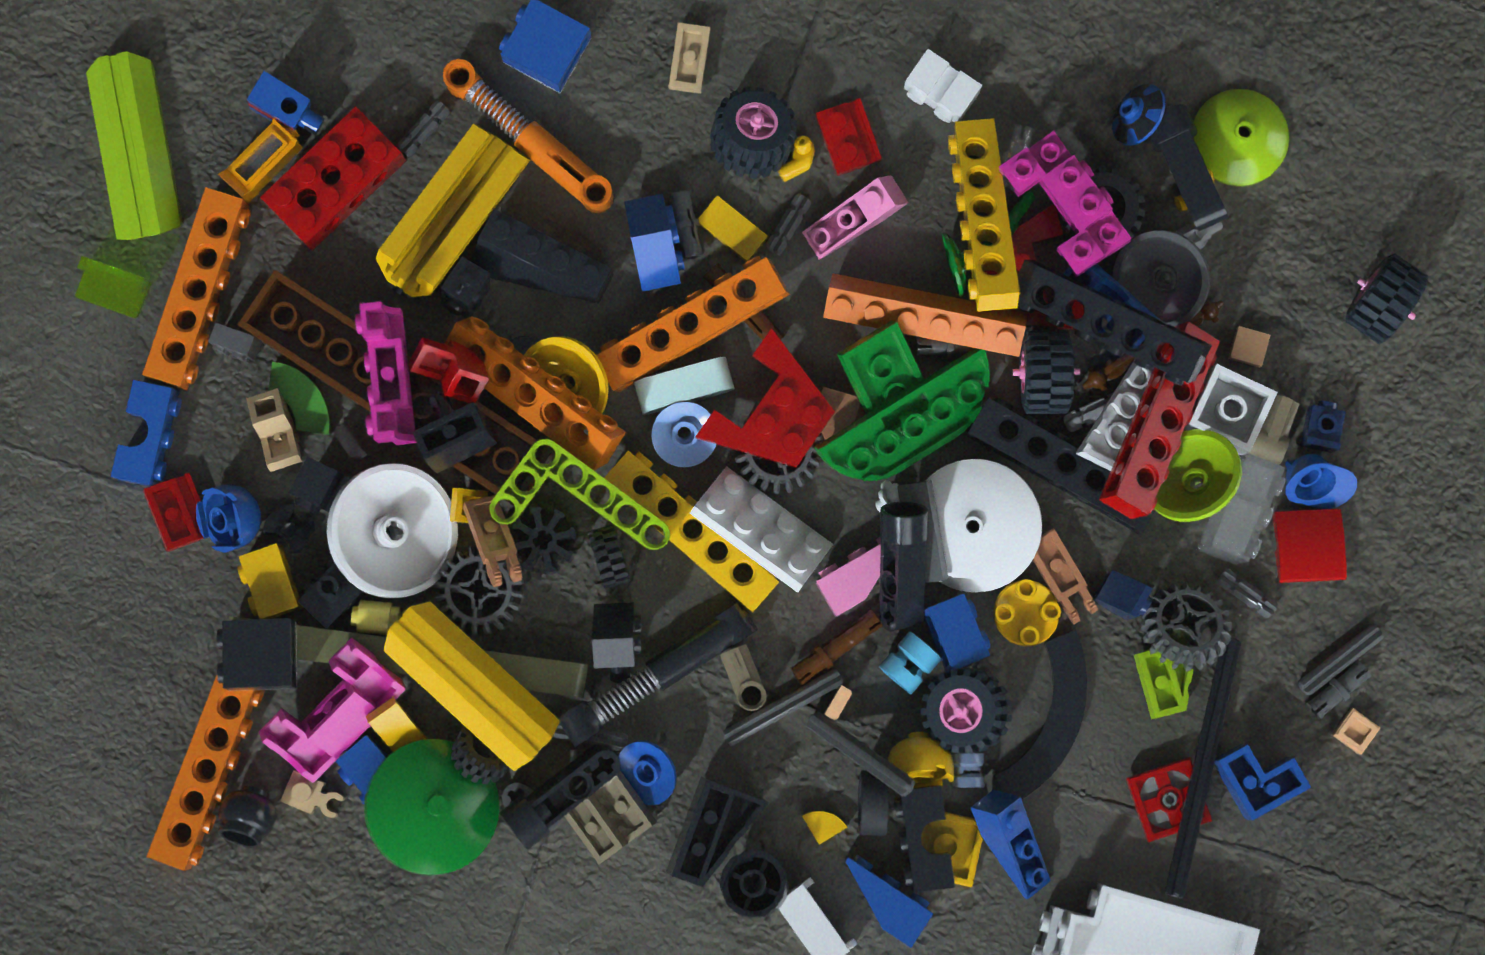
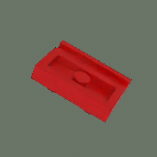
[815,98,882,176]
[143,472,203,552]

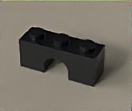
[894,785,955,893]

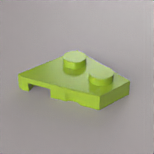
[1133,643,1194,720]

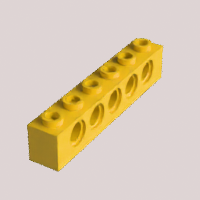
[948,118,1020,312]
[604,450,779,613]

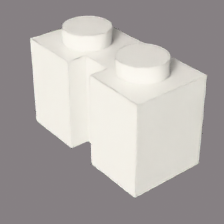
[904,49,982,123]

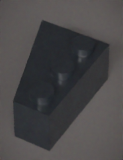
[666,776,770,887]

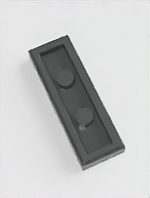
[897,480,948,583]

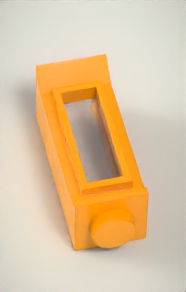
[218,119,303,204]

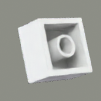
[1184,364,1278,456]

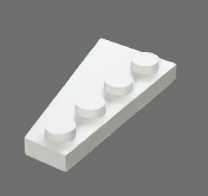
[1075,358,1154,479]

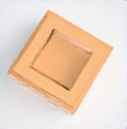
[1228,326,1271,368]
[824,685,852,720]
[1332,708,1380,755]

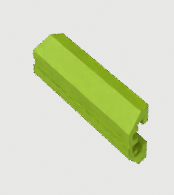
[86,51,183,240]

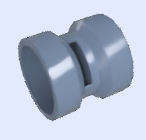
[951,753,984,788]

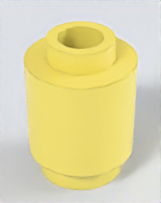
[351,600,401,636]

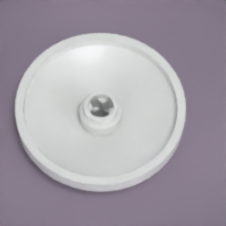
[926,459,1042,592]
[327,464,458,598]

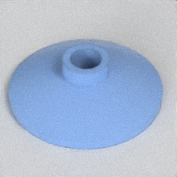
[651,401,716,467]

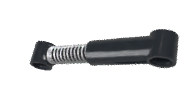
[558,602,758,747]

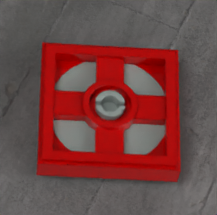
[1125,757,1212,842]

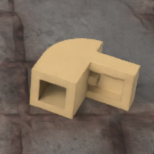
[246,388,302,472]

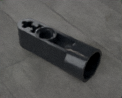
[1149,104,1229,232]
[879,502,928,631]
[499,744,620,850]

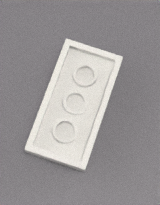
[690,466,833,592]

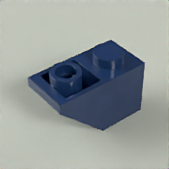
[1093,570,1153,620]

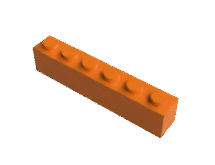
[823,273,1027,357]

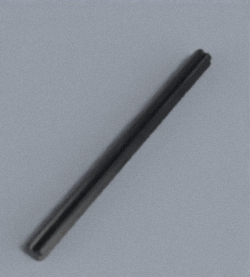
[1165,637,1241,898]

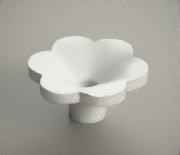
[875,480,900,512]

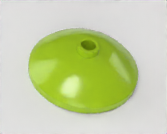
[1193,89,1289,186]
[1151,429,1242,522]

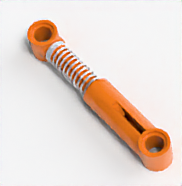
[443,59,614,214]

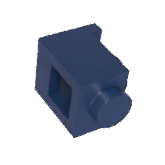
[1300,401,1346,453]

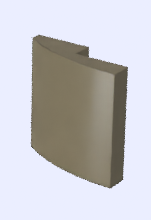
[565,770,657,864]

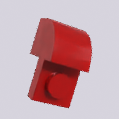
[408,337,489,403]

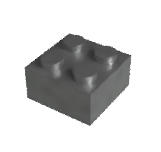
[208,323,262,363]

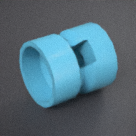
[879,631,942,695]

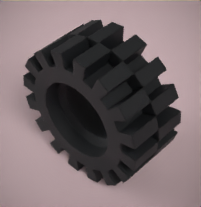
[588,524,631,589]
[451,726,509,784]

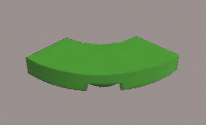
[268,361,331,435]

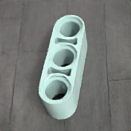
[634,357,735,415]

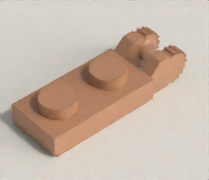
[463,495,522,587]
[1033,528,1098,624]

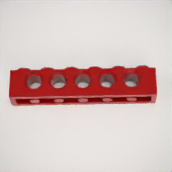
[1099,321,1220,519]

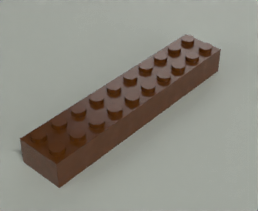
[237,270,555,507]

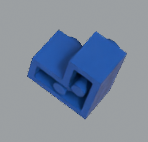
[624,194,685,292]
[1214,744,1311,821]

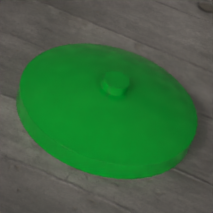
[364,739,500,875]

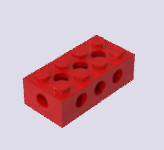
[260,106,406,251]

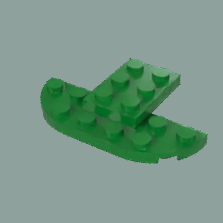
[814,320,990,481]

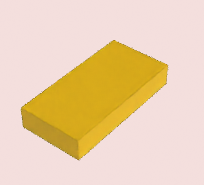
[698,195,768,262]
[365,697,428,751]

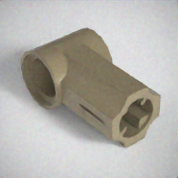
[1248,395,1299,465]
[720,644,767,711]

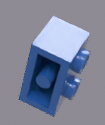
[924,594,991,673]

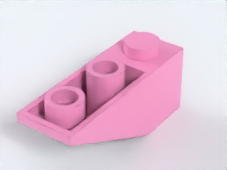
[802,175,909,260]
[816,537,881,617]

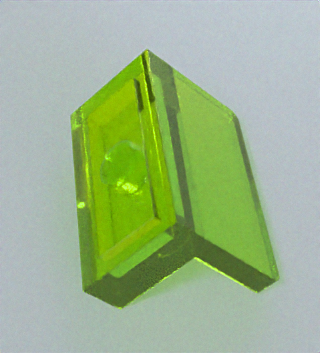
[75,256,151,319]

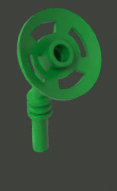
[942,191,1036,298]

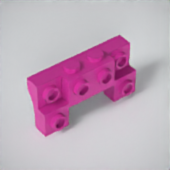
[999,131,1132,278]
[355,301,417,445]
[259,637,406,783]

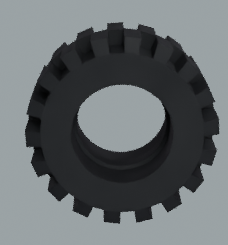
[1057,166,1145,248]

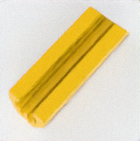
[376,124,530,297]
[383,601,560,771]

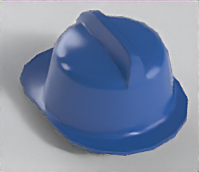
[1285,454,1357,509]

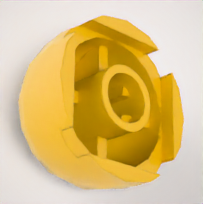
[888,732,954,788]

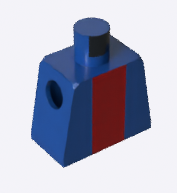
[247,71,325,136]

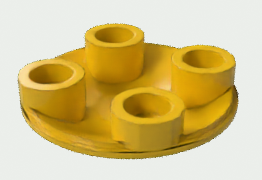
[993,579,1061,646]

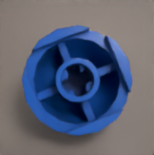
[196,484,261,553]

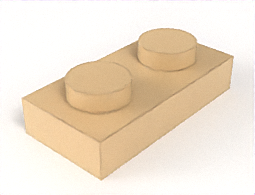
[669,23,710,94]

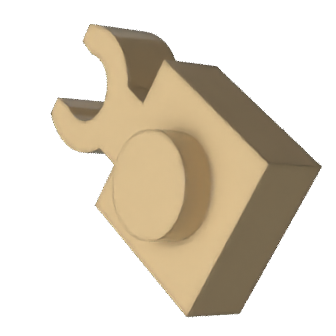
[280,770,345,818]

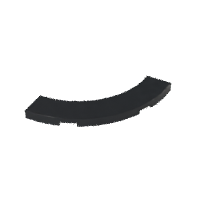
[994,629,1087,799]

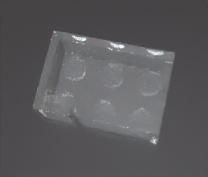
[1197,452,1286,565]

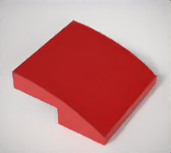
[1272,509,1347,583]

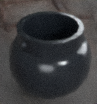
[218,786,276,848]

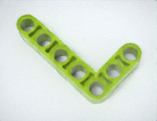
[490,439,670,550]

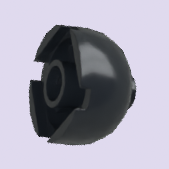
[720,849,789,919]

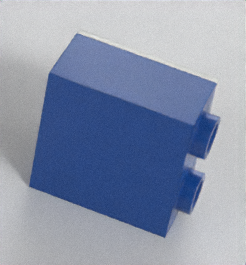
[499,0,592,93]

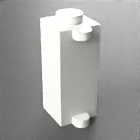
[779,877,857,955]

